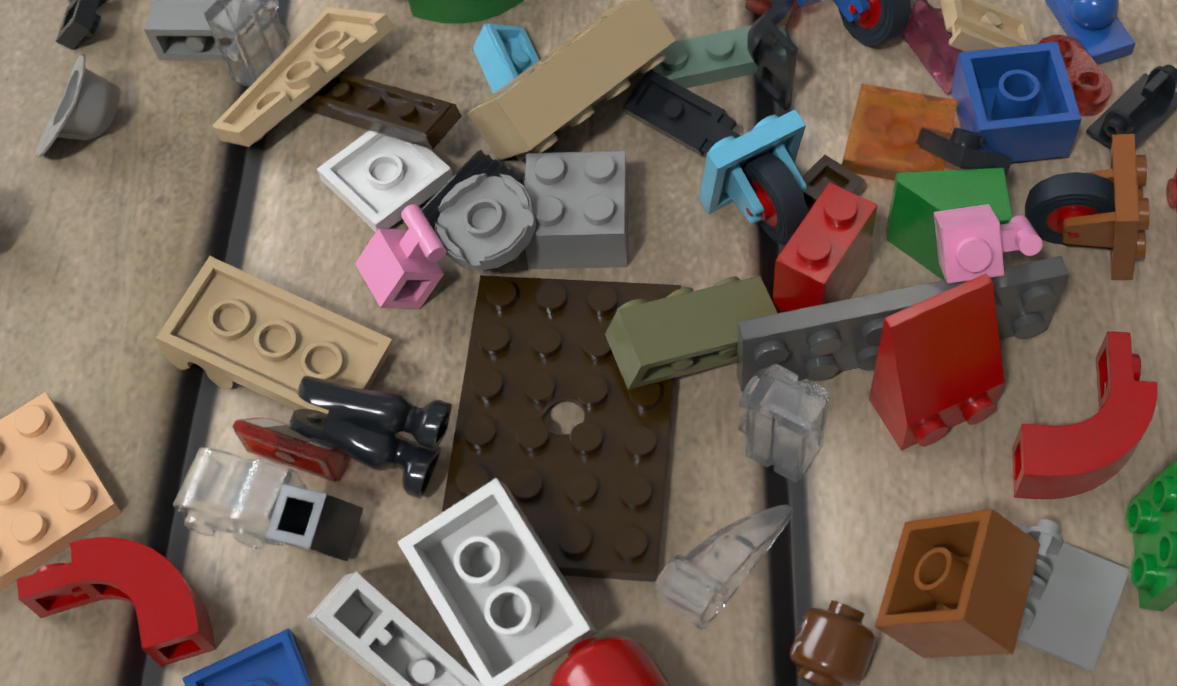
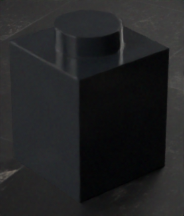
[265,484,363,561]

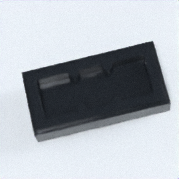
[916,127,1012,176]

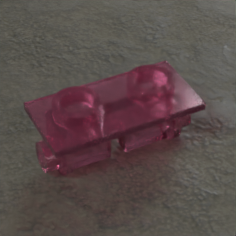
[901,0,965,96]

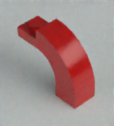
[1012,331,1157,499]
[16,537,216,667]

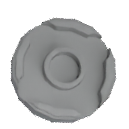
[435,173,536,271]

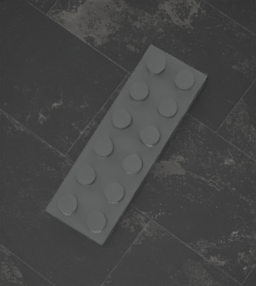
[736,256,1069,392]

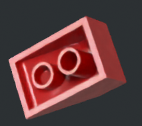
[869,273,1005,451]

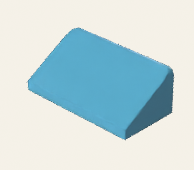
[473,24,539,94]

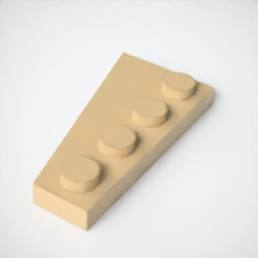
[211,7,394,147]

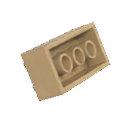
[467,0,676,161]

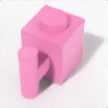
[355,204,446,309]
[934,204,1043,284]

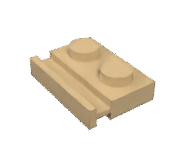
[940,0,1035,52]

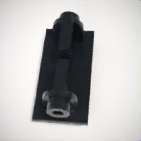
[1086,64,1177,149]

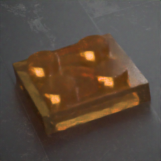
[842,84,958,181]

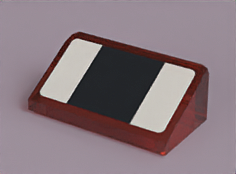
[232,417,351,482]

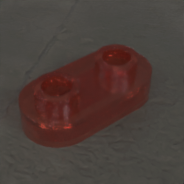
[1038,35,1113,117]

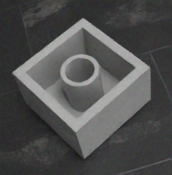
[525,151,628,269]

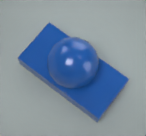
[1045,0,1135,68]

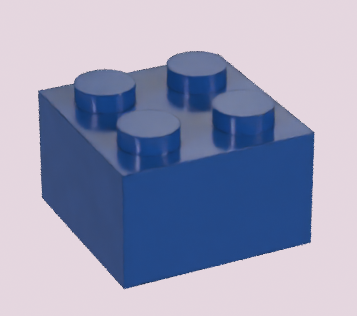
[951,42,1082,162]

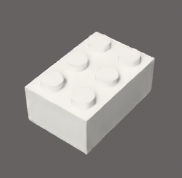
[397,478,597,686]

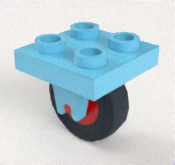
[699,109,808,244]

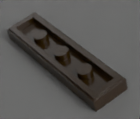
[301,72,462,150]

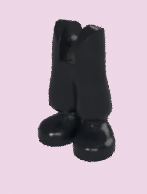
[289,376,452,499]

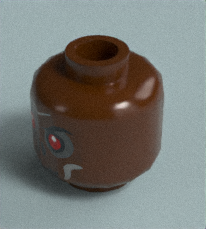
[789,600,877,686]

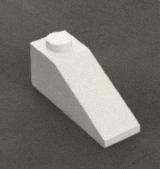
[307,572,482,686]

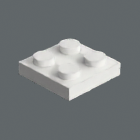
[317,130,453,232]

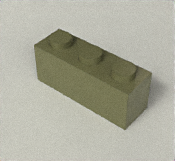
[605,276,778,390]

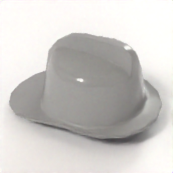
[36,54,121,157]

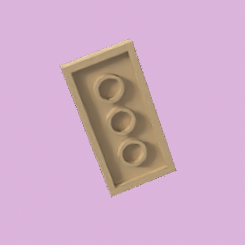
[156,256,393,414]

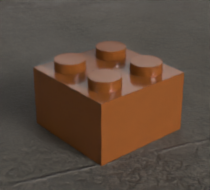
[875,509,1040,658]

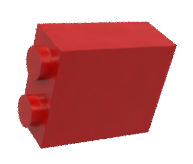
[773,182,877,313]

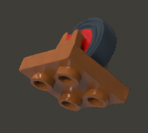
[1025,134,1149,280]

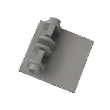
[1017,519,1130,673]

